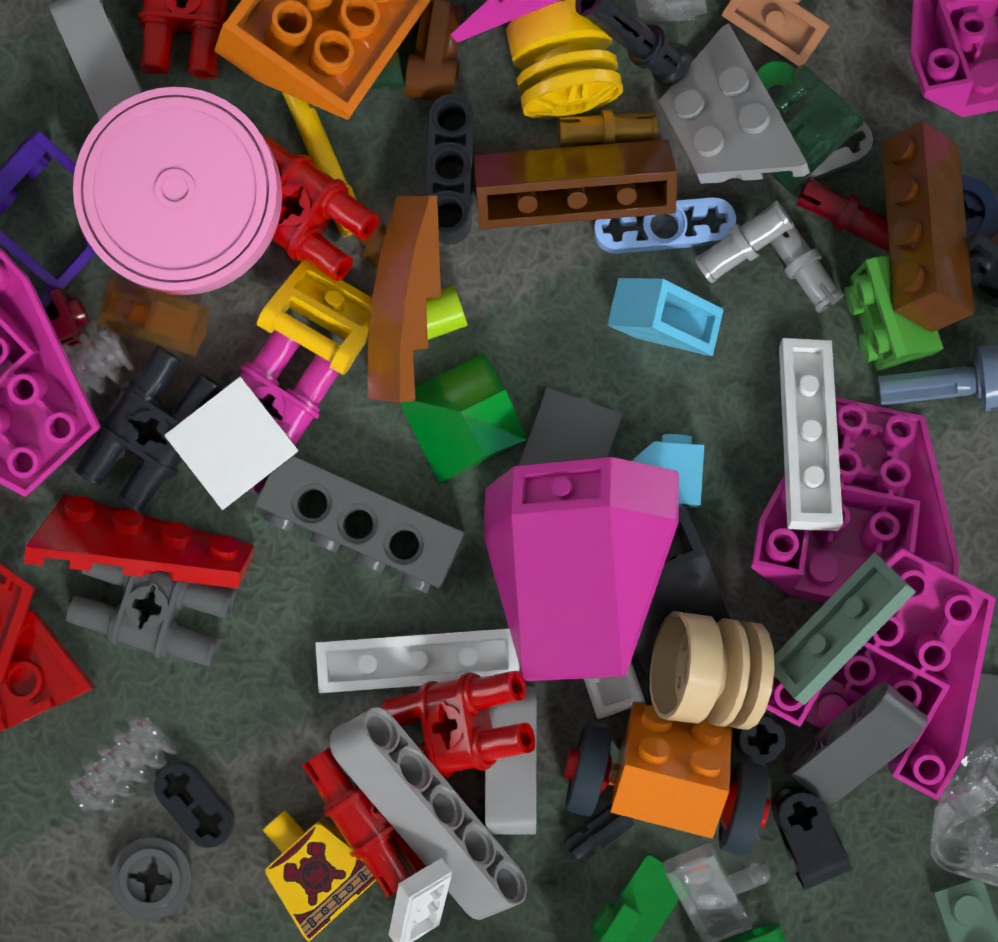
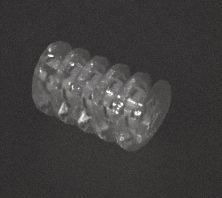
[62,323,139,402]
[65,712,179,825]

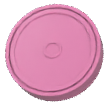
[73,87,282,295]

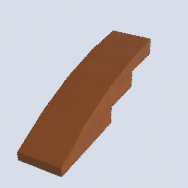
[368,195,441,403]

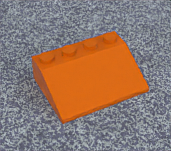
[214,0,431,120]

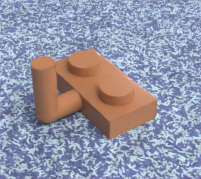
[721,0,831,68]

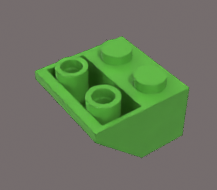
[844,256,943,372]

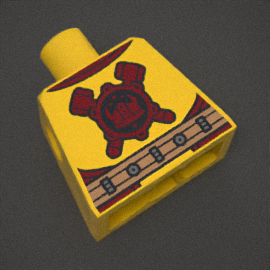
[262,810,376,942]

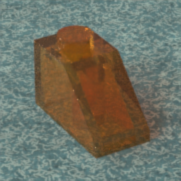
[97,280,211,356]

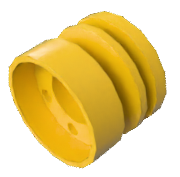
[506,0,623,119]

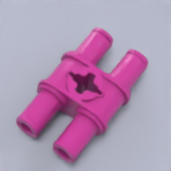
[237,330,339,494]

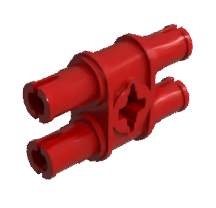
[138,0,229,80]
[262,135,380,282]
[382,671,535,778]
[301,747,427,898]

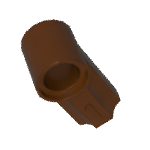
[405,0,464,101]

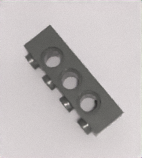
[255,456,465,594]

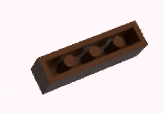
[882,120,974,333]
[473,139,677,229]

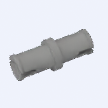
[695,200,795,283]
[770,227,844,313]

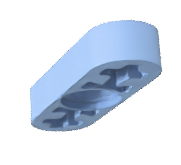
[593,197,736,254]

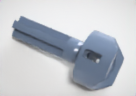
[878,344,998,412]

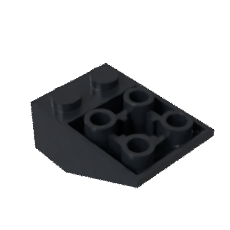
[634,507,730,688]

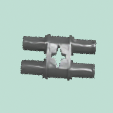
[66,563,236,667]

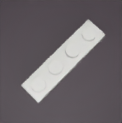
[779,338,843,531]
[316,629,520,693]

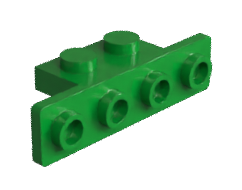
[589,854,689,942]

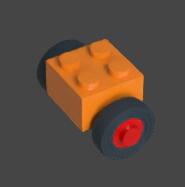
[563,701,770,856]

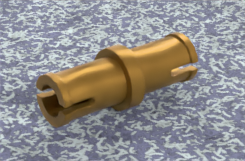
[557,109,658,148]

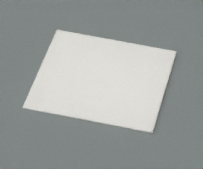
[164,377,298,510]

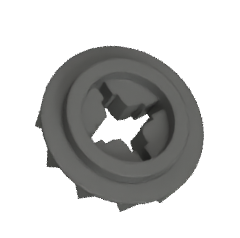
[110,836,193,920]

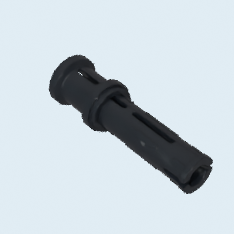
[575,0,692,86]

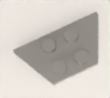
[659,23,810,184]

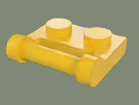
[257,260,372,375]

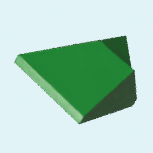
[399,353,527,484]

